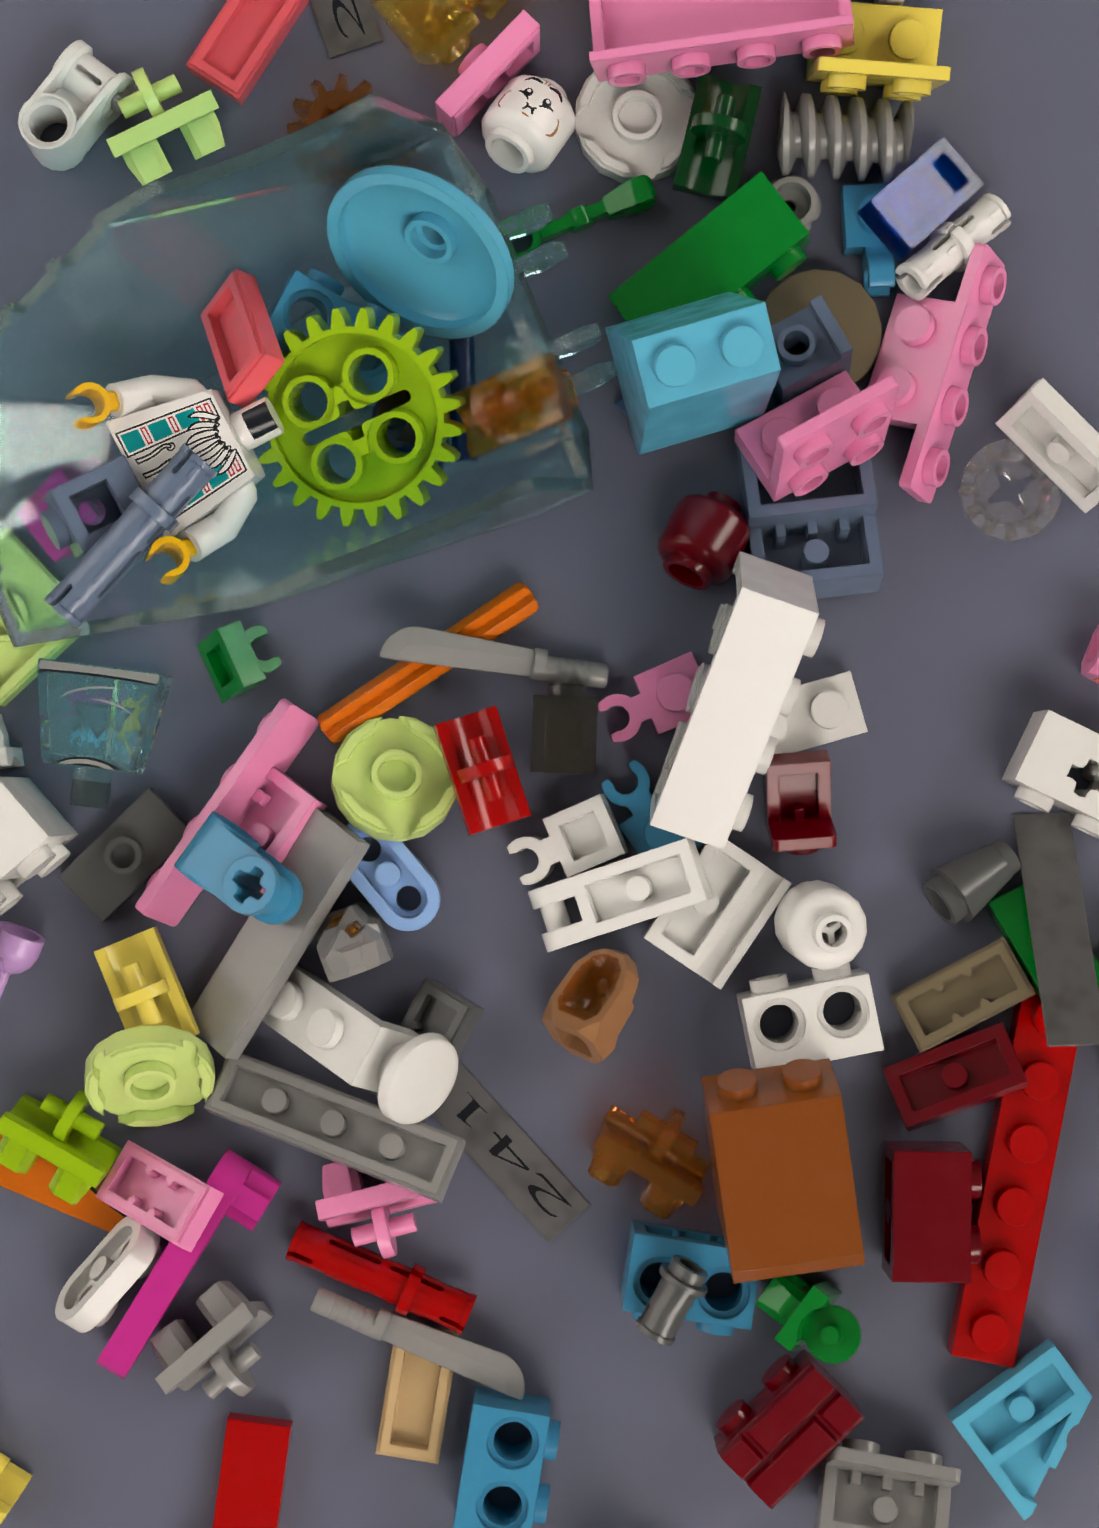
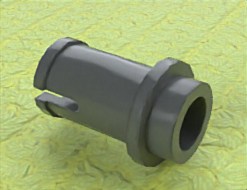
[635,1255,708,1346]

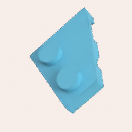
[946,1338,1092,1520]

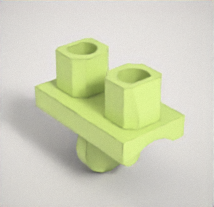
[106,67,225,186]

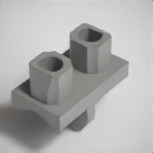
[149,1281,274,1399]

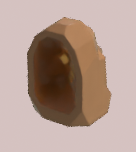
[542,948,639,1064]

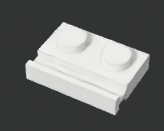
[643,840,792,990]

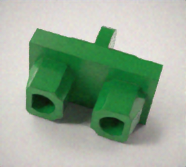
[755,1275,862,1364]

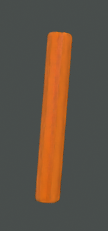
[317,582,539,744]

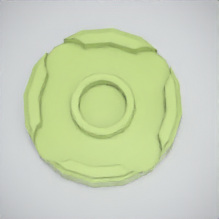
[331,716,456,842]
[84,1025,215,1127]

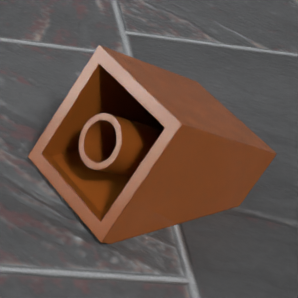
[701,1058,865,1284]

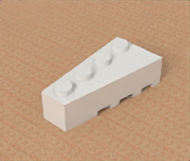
[650,551,825,850]

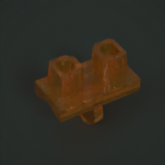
[451,353,579,458]
[588,1105,709,1220]

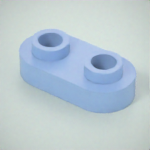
[346,823,441,931]

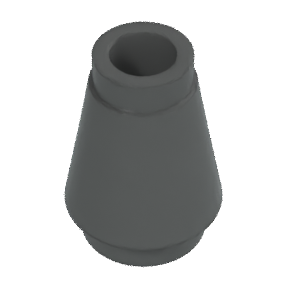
[922,839,1021,925]

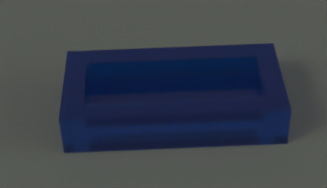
[857,136,984,262]

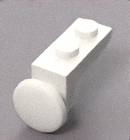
[262,965,458,1125]

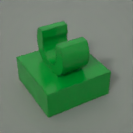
[197,620,282,703]

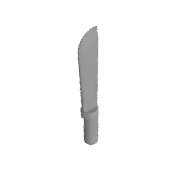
[379,626,609,688]
[310,1287,525,1400]

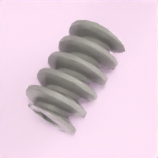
[776,92,914,183]

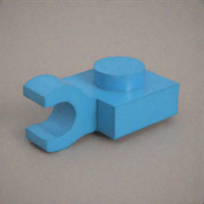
[839,183,909,298]

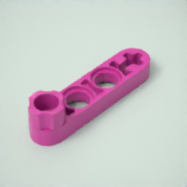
[96,1149,282,1380]

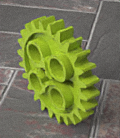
[254,306,467,527]

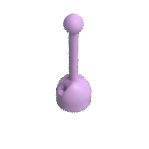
[0,921,46,998]

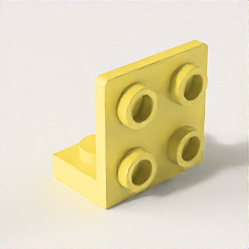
[805,2,951,101]

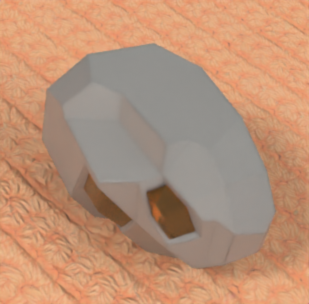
[315,901,394,983]

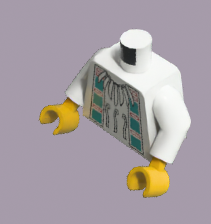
[65,374,284,585]

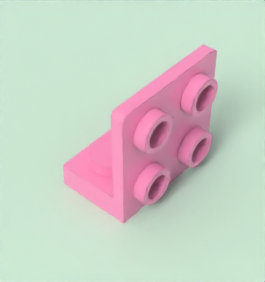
[734,370,900,502]

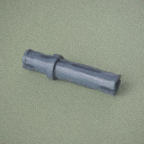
[44,444,218,628]

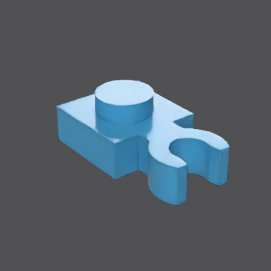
[601,760,703,854]

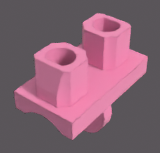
[315,1162,436,1259]

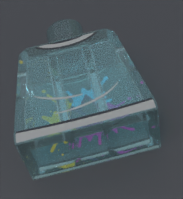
[37,658,172,809]

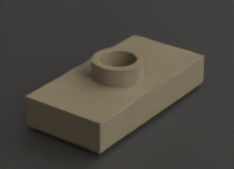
[890,937,1036,1053]

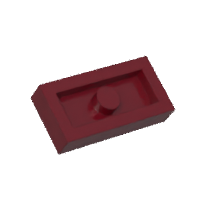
[882,1022,1029,1132]

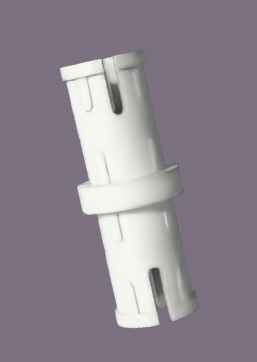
[895,193,1011,301]

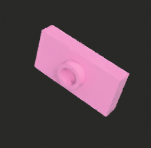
[435,9,540,137]
[95,1140,224,1253]

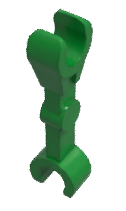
[501,175,656,266]

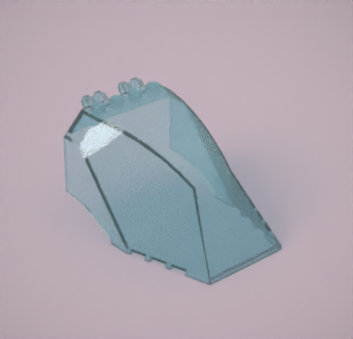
[0,93,618,647]

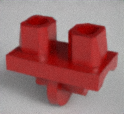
[433,705,531,836]

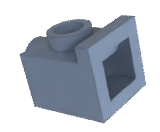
[771,295,853,405]
[40,455,143,558]

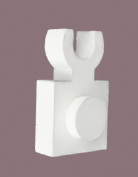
[507,794,629,885]

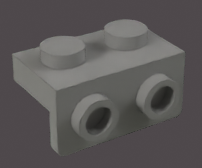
[814,1438,961,1528]

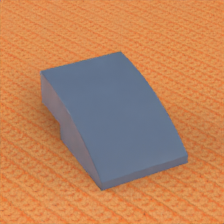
[734,387,885,599]

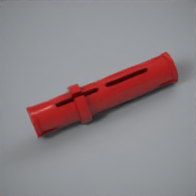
[285,1220,477,1335]

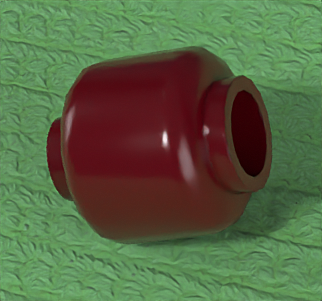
[658,491,751,590]

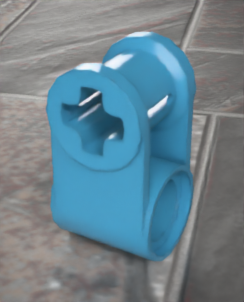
[174,811,303,925]

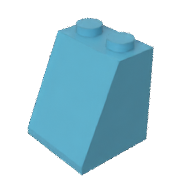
[605,292,781,455]

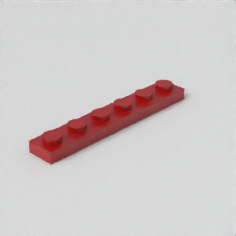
[946,979,1078,1368]

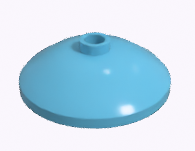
[327,165,514,339]

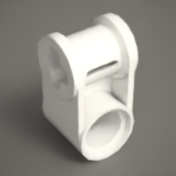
[18,40,136,171]

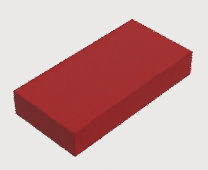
[212,1412,293,1528]

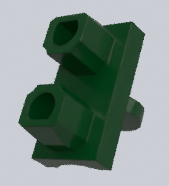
[672,74,762,202]

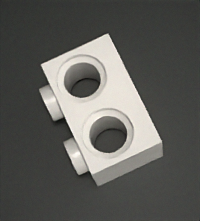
[736,962,884,1069]

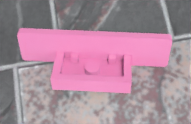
[868,243,1007,504]
[135,698,327,927]

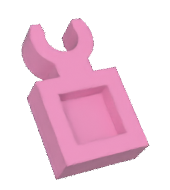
[597,651,698,743]

